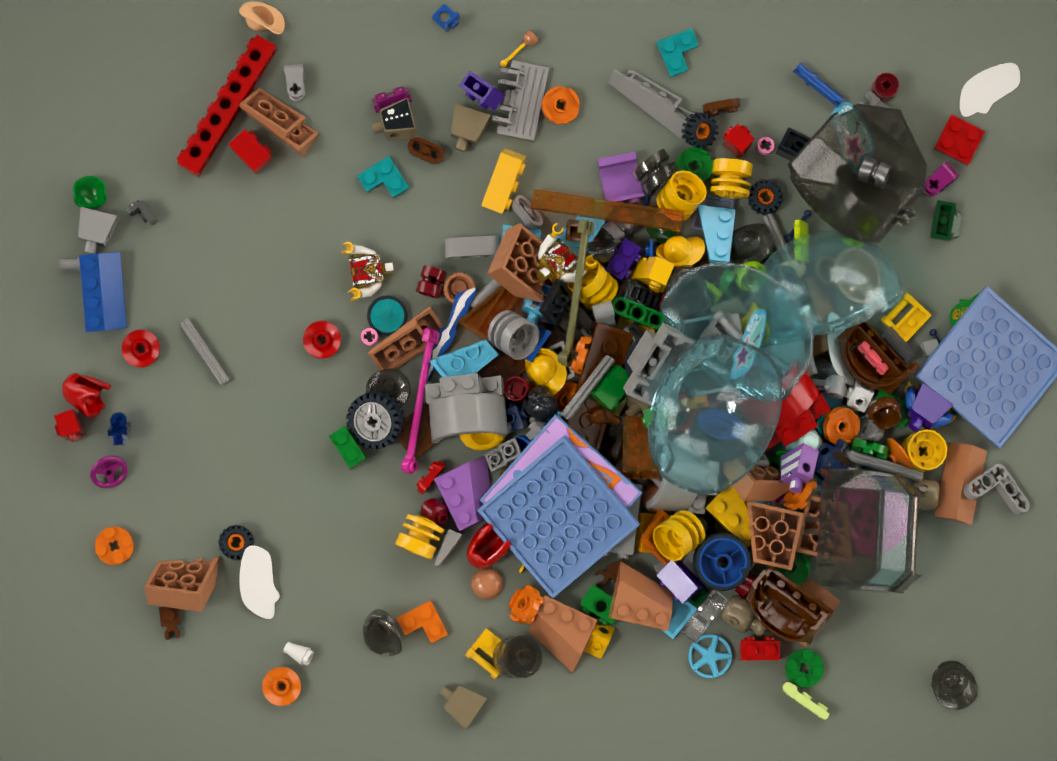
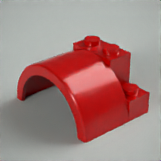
[734,360,831,451]

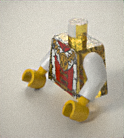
[537,223,597,283]
[341,242,394,302]

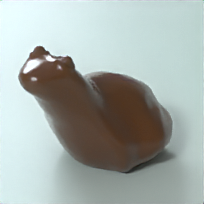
[590,407,623,426]

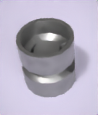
[857,157,892,189]
[602,209,638,245]

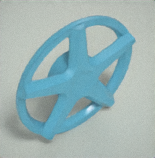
[688,634,732,678]

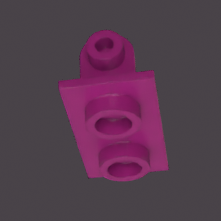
[371,86,412,113]

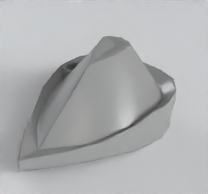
[851,413,885,443]

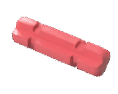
[858,341,889,375]

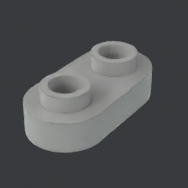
[511,195,543,230]

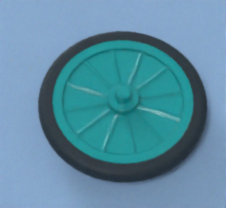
[367,295,408,336]

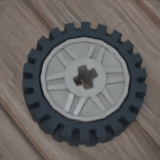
[346,391,405,450]

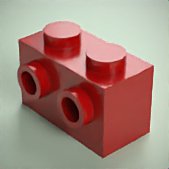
[723,124,755,159]
[228,129,272,175]
[54,409,86,442]
[739,637,780,661]

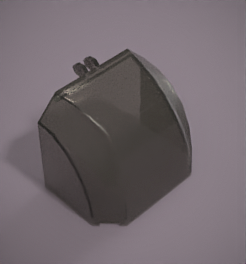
[788,104,927,243]

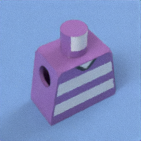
[781,443,819,493]

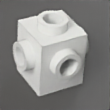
[845,380,874,412]

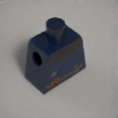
[814,439,850,488]

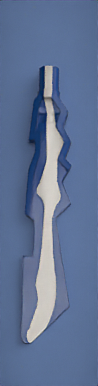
[427,288,477,382]

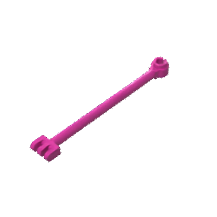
[401,328,440,474]

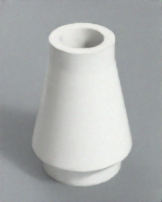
[283,642,314,666]

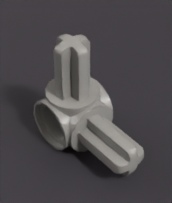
[812,375,847,401]

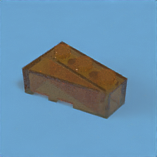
[457,286,522,345]
[623,416,662,479]

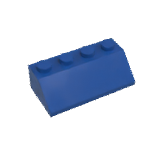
[79,252,127,332]

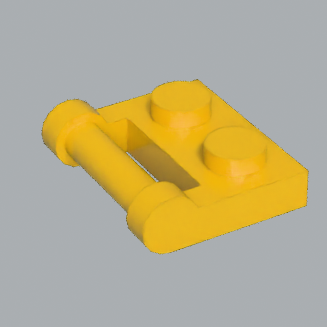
[880,292,932,342]
[465,628,516,680]

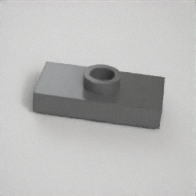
[881,326,917,364]

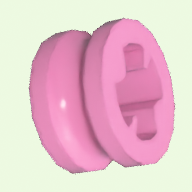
[757,137,774,155]
[361,328,378,346]

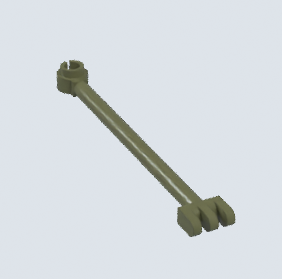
[558,219,595,367]

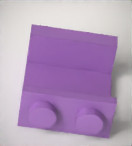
[597,152,645,208]

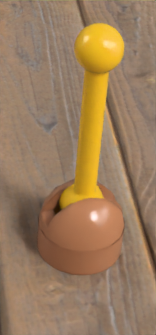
[500,30,539,67]

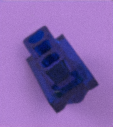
[108,412,131,445]

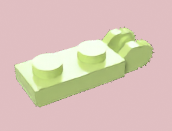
[782,682,830,720]

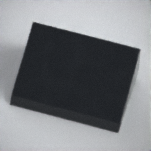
[775,127,822,170]

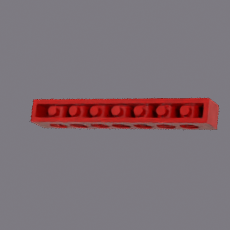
[177,34,278,178]

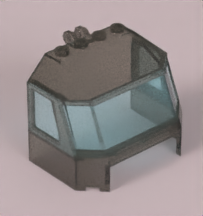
[804,469,926,594]

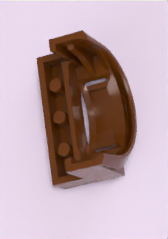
[836,309,920,395]
[746,566,834,645]

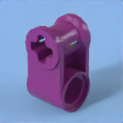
[923,162,959,197]

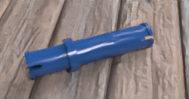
[793,62,844,107]

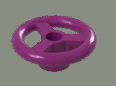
[90,456,128,488]

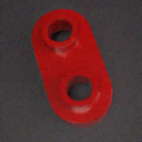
[416,460,446,495]

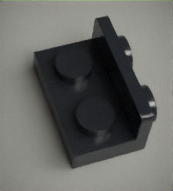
[539,279,573,325]

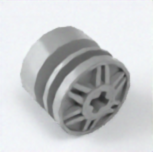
[488,310,540,360]

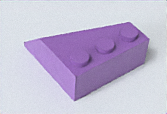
[434,456,491,532]

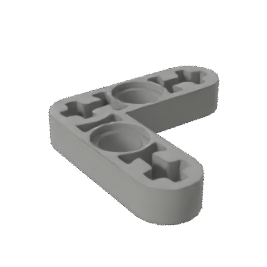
[963,464,1030,515]

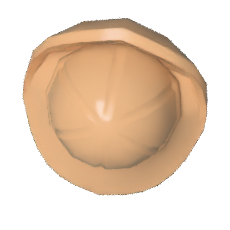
[239,1,285,34]

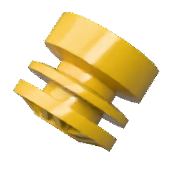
[710,158,753,199]
[656,170,707,222]
[567,259,618,310]
[901,429,947,472]
[653,510,705,561]
[395,514,444,560]

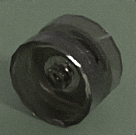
[631,148,680,195]
[556,299,595,346]
[493,635,542,679]

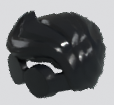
[522,385,559,423]

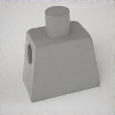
[78,207,119,254]

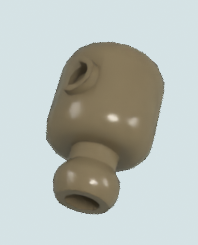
[893,478,940,510]
[721,595,767,636]

